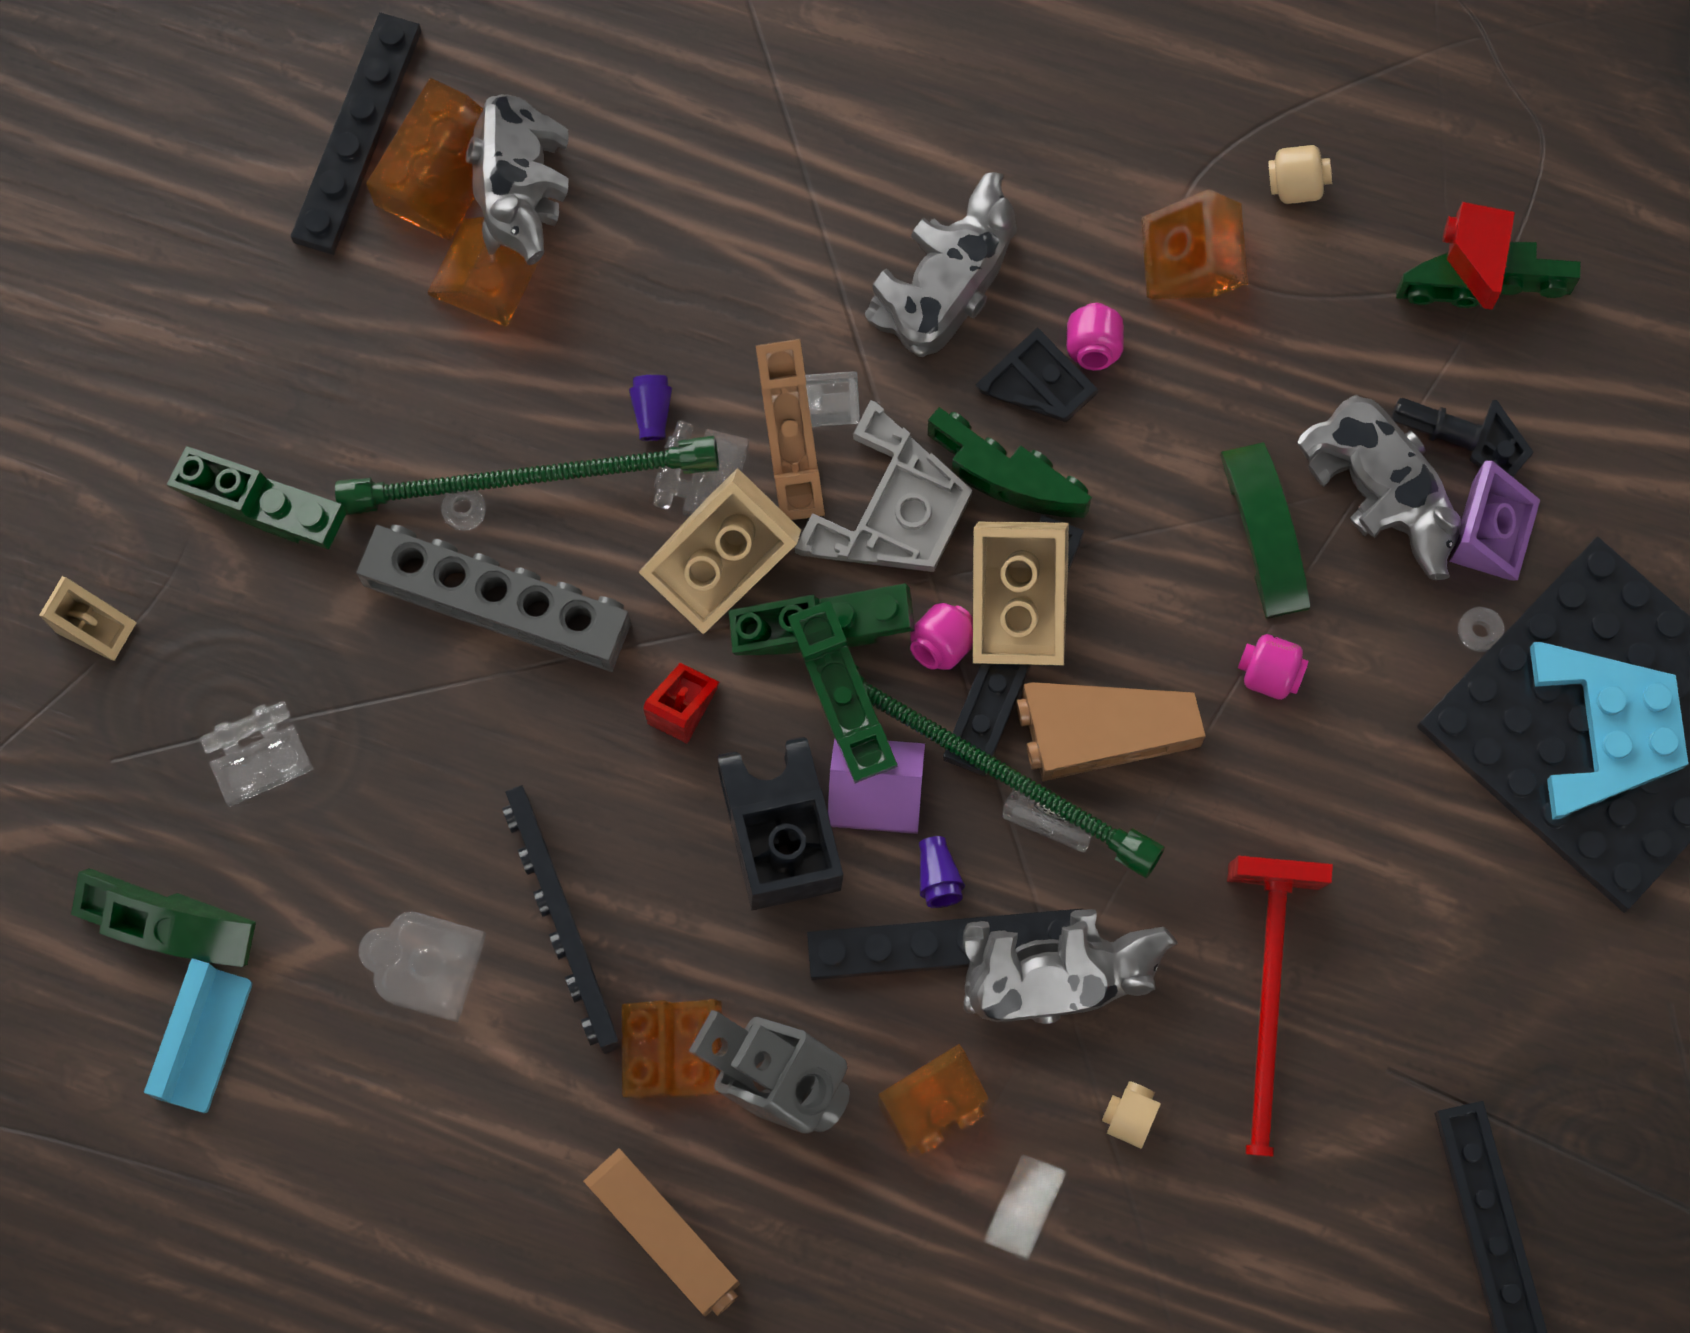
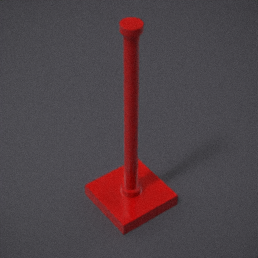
[1227,856,1333,1157]

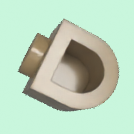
[1102,1081,1161,1149]

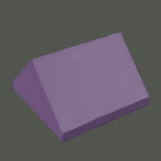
[1449,461,1540,580]
[828,739,925,834]

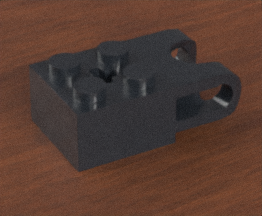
[718,737,843,911]

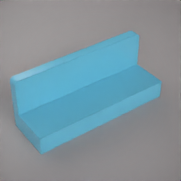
[144,958,252,1113]

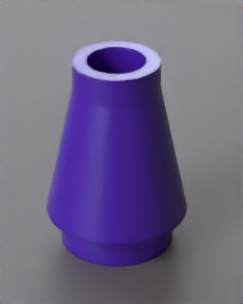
[629,375,673,441]
[919,836,965,908]

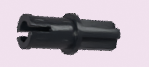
[1392,398,1482,451]

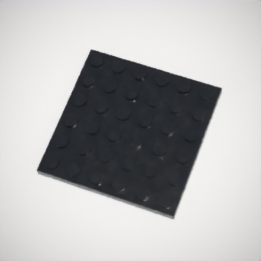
[1417,536,1690,913]

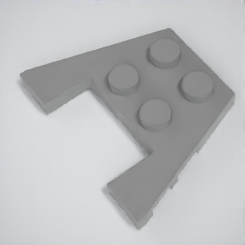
[795,400,972,572]

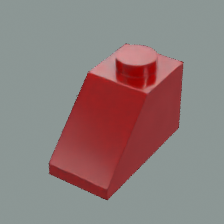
[1443,202,1515,310]

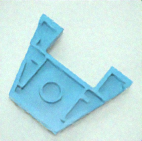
[1530,642,1688,820]

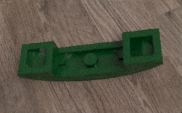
[1220,442,1310,619]
[788,600,898,783]

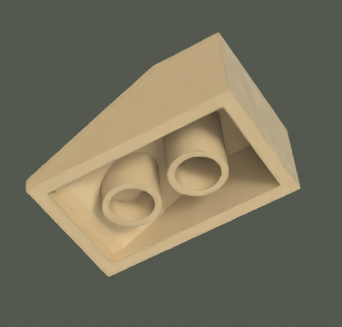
[639,468,801,634]
[973,521,1069,665]

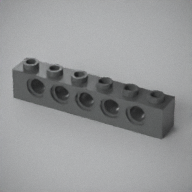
[356,525,631,672]

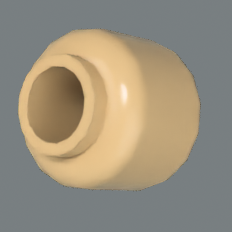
[1269,145,1332,204]

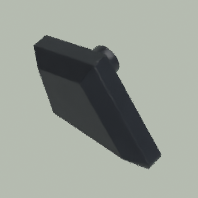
[1470,400,1533,477]

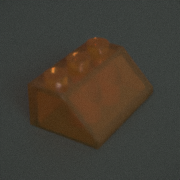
[366,78,484,241]

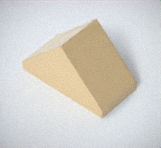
[39,576,137,661]

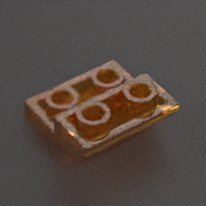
[622,999,722,1098]

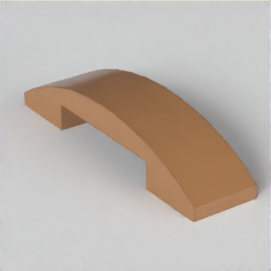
[756,339,825,520]

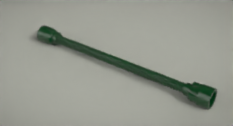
[335,436,719,515]
[856,666,1165,879]

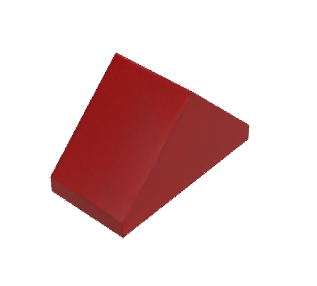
[643,663,720,744]

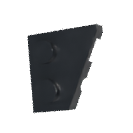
[976,327,1098,422]

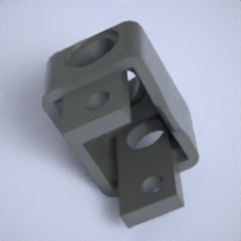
[689,1010,850,1133]

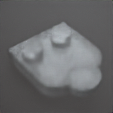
[359,912,486,1022]

